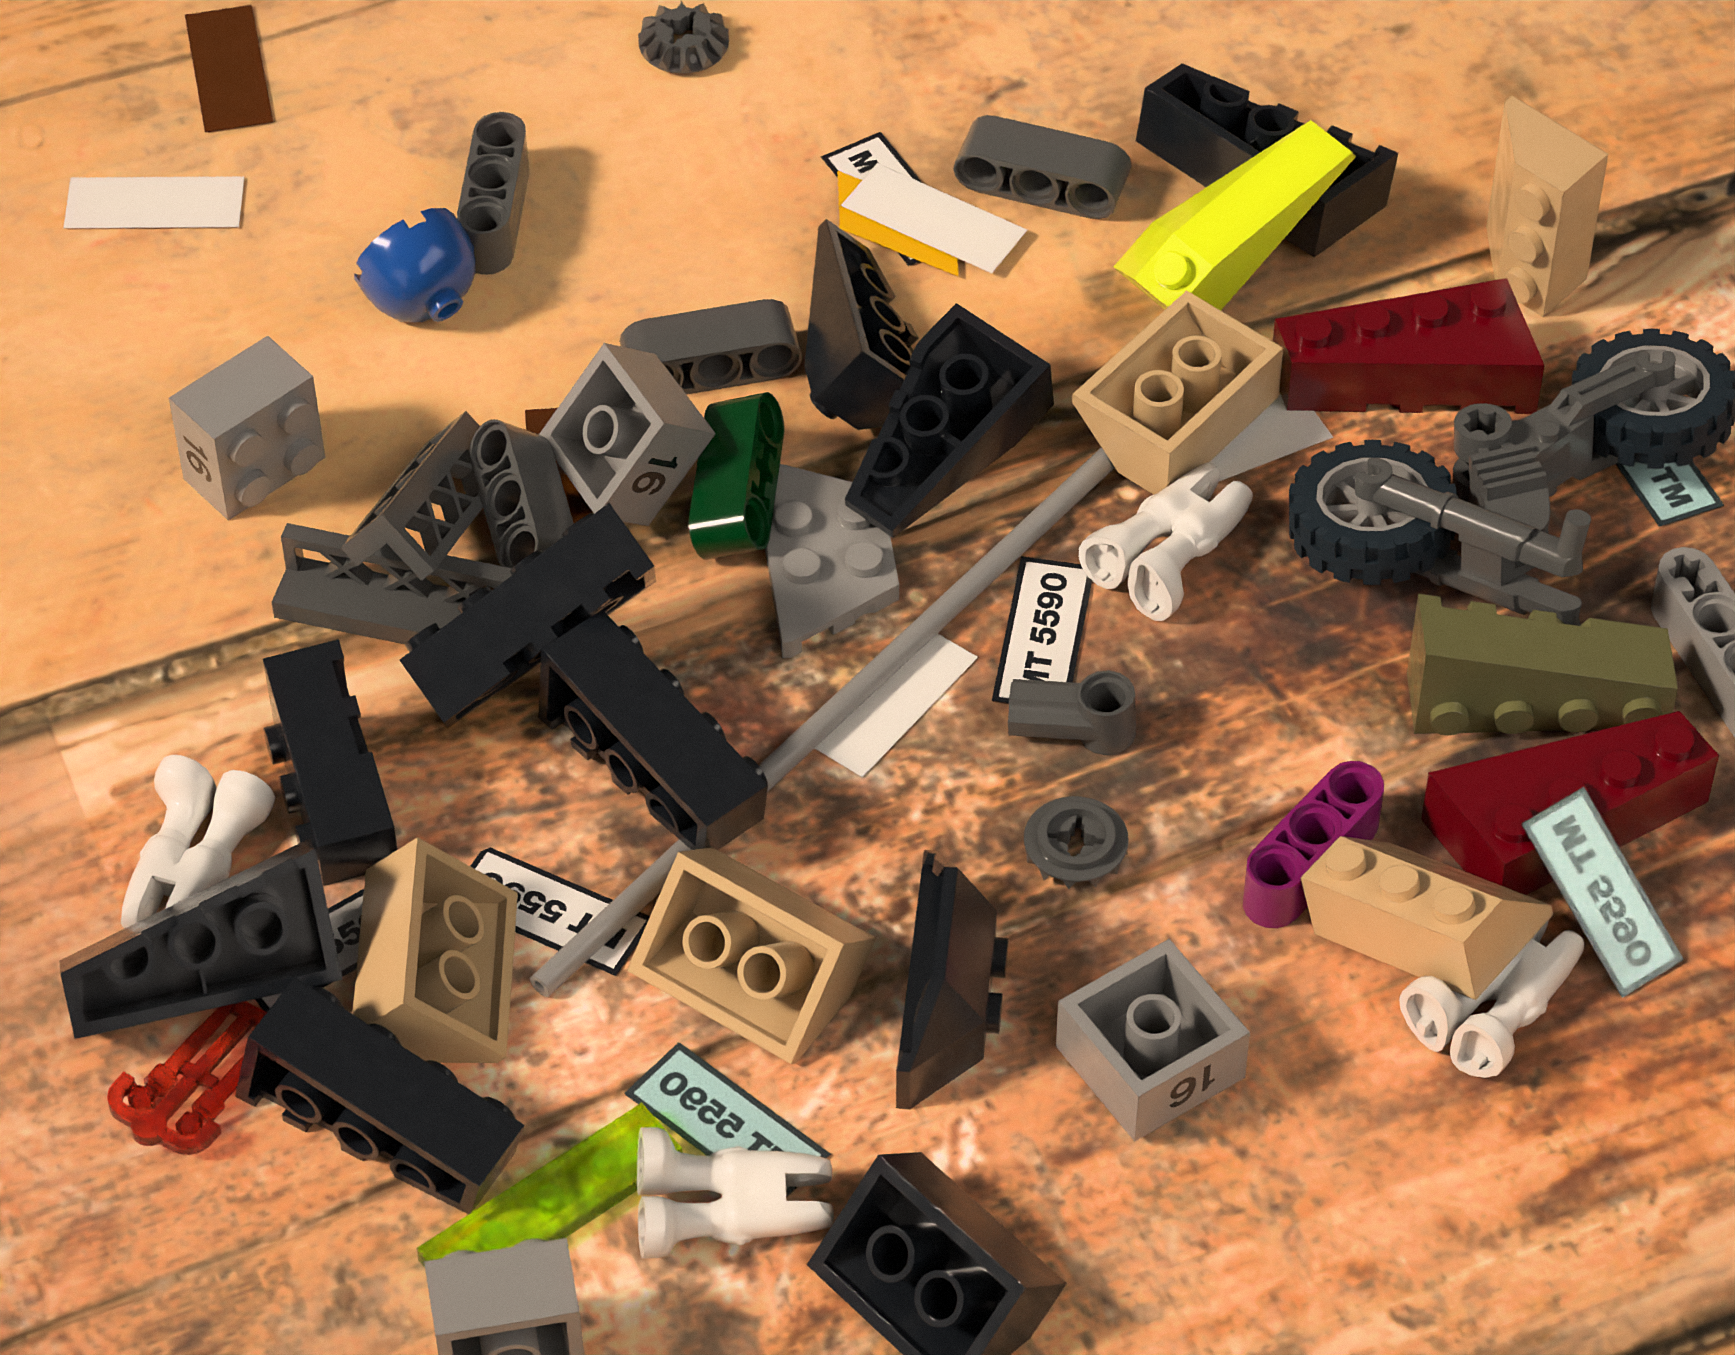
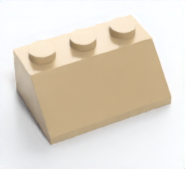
[1486,96,1608,317]
[1072,290,1283,495]
[1301,836,1553,1000]
[352,837,518,1063]
[627,847,876,1064]

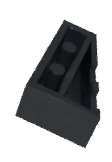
[263,639,398,886]

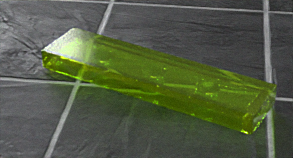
[417,1103,683,1268]

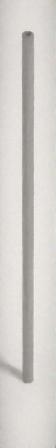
[530,447,1115,997]

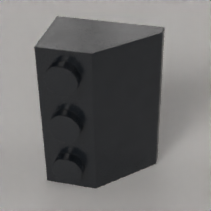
[807,1152,1067,1355]

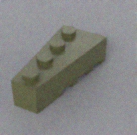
[1407,594,1678,736]

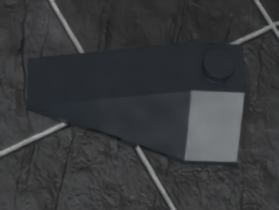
[804,219,919,430]
[845,303,1054,538]

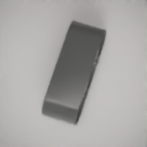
[457,112,529,275]
[953,115,1132,219]
[619,299,802,394]
[469,419,574,568]

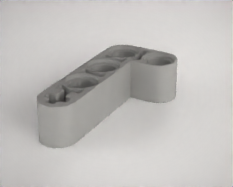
[1651,547,1735,738]

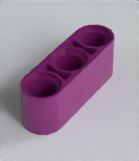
[1243,761,1384,928]

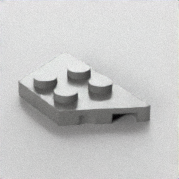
[765,464,899,658]

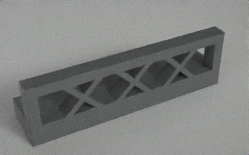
[340,411,483,581]
[272,523,512,644]

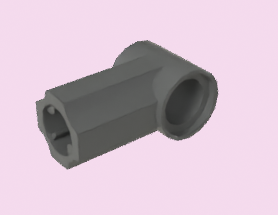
[1008,670,1136,755]

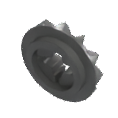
[638,0,729,73]
[1024,796,1129,889]

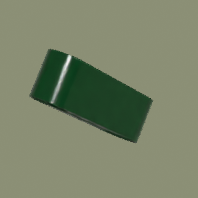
[689,392,784,560]

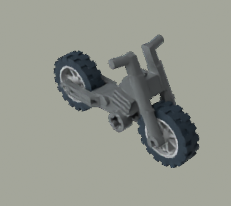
[1289,328,1735,626]

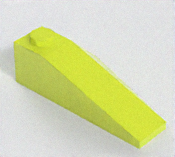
[1113,120,1356,310]

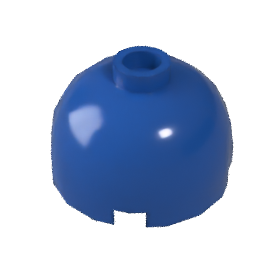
[354,208,476,322]

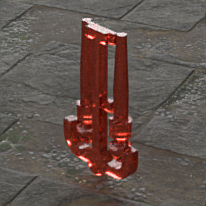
[107,1001,267,1155]

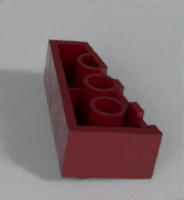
[1273,278,1545,414]
[1421,711,1719,895]

